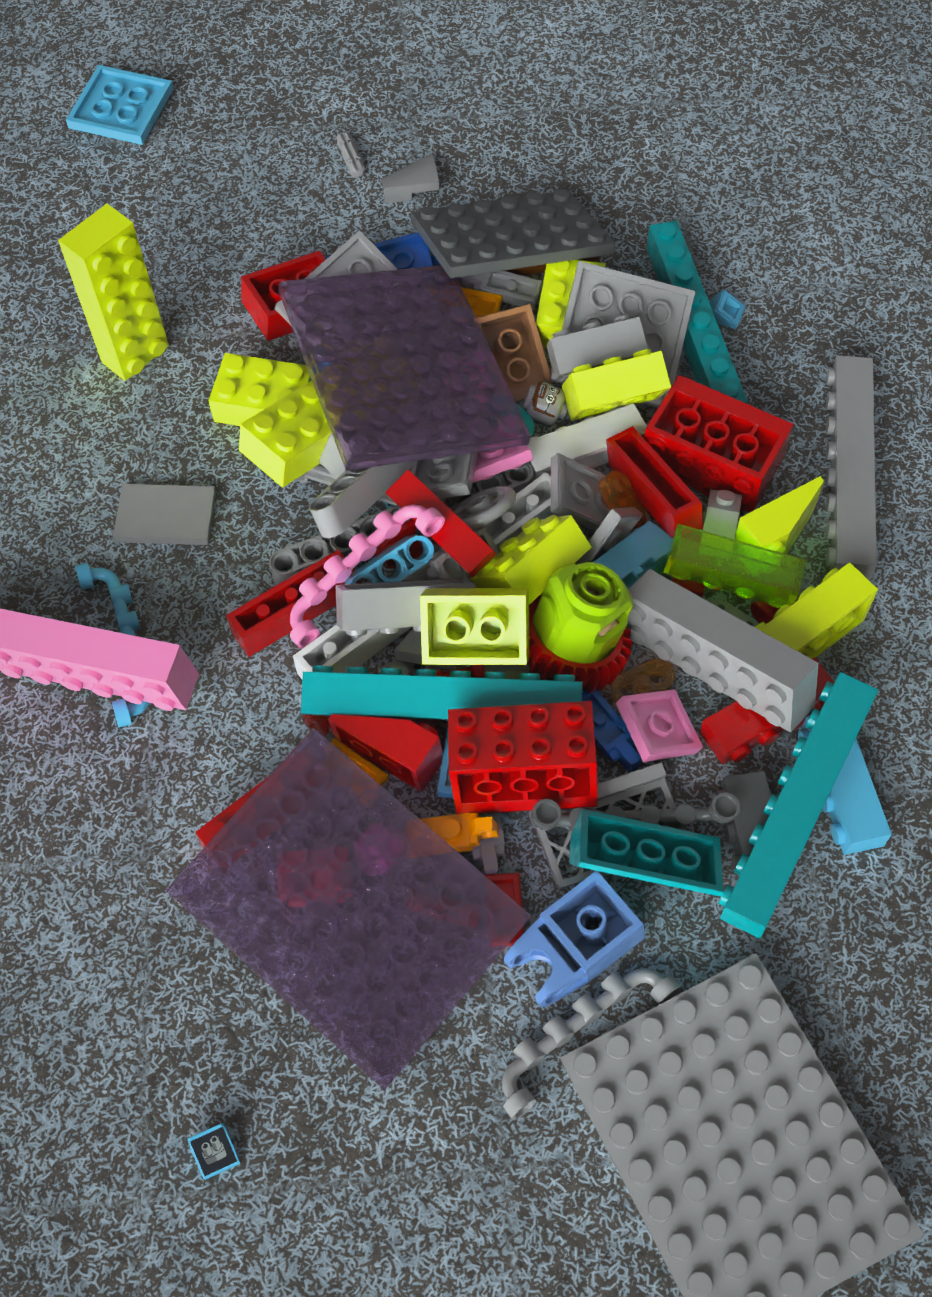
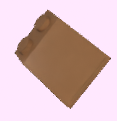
[468,304,553,406]

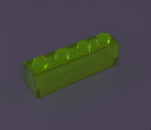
[663,524,806,608]

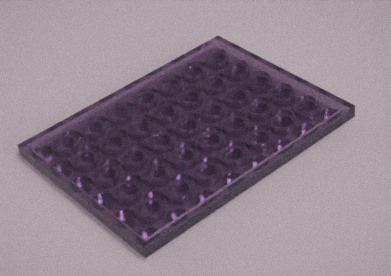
[278,265,531,471]
[165,728,531,1090]

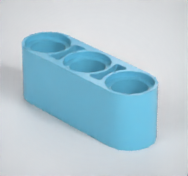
[345,534,434,585]

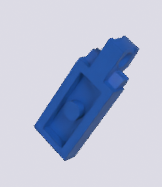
[582,689,642,773]

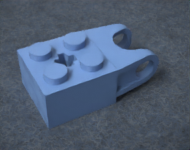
[504,871,645,1007]

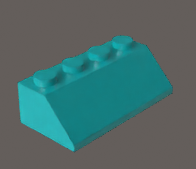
[569,809,724,897]

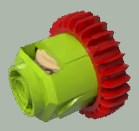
[520,562,634,694]

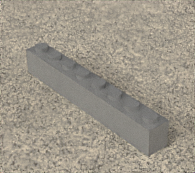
[826,355,877,581]

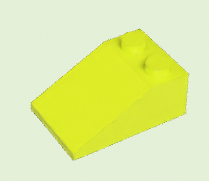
[732,476,824,579]

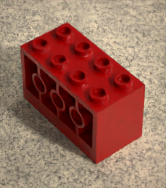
[644,375,794,513]
[448,701,598,815]

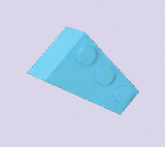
[594,521,680,589]

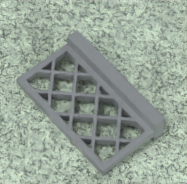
[528,762,685,890]

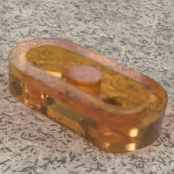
[599,471,646,533]
[611,659,675,703]

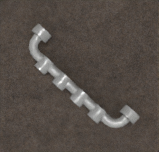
[502,968,682,1120]

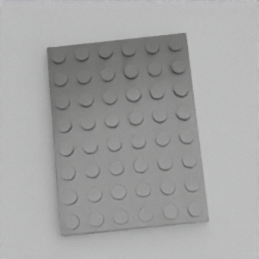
[560,953,925,1297]

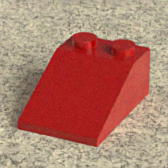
[241,250,326,341]
[328,714,443,792]

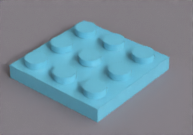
[66,65,174,145]

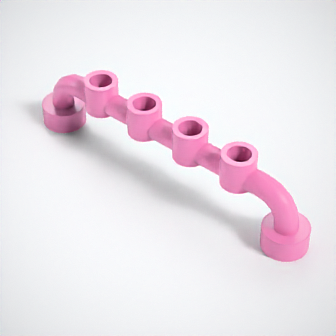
[290,504,445,649]

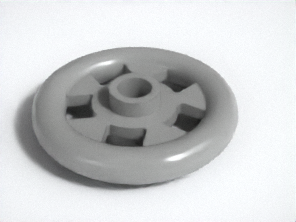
[452,486,516,530]

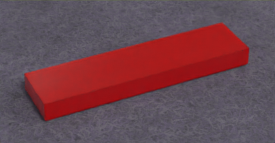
[385,470,496,578]

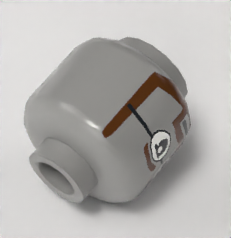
[522,381,568,426]

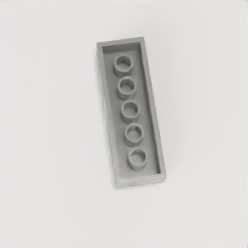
[627,569,819,733]

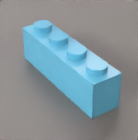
[798,716,892,855]

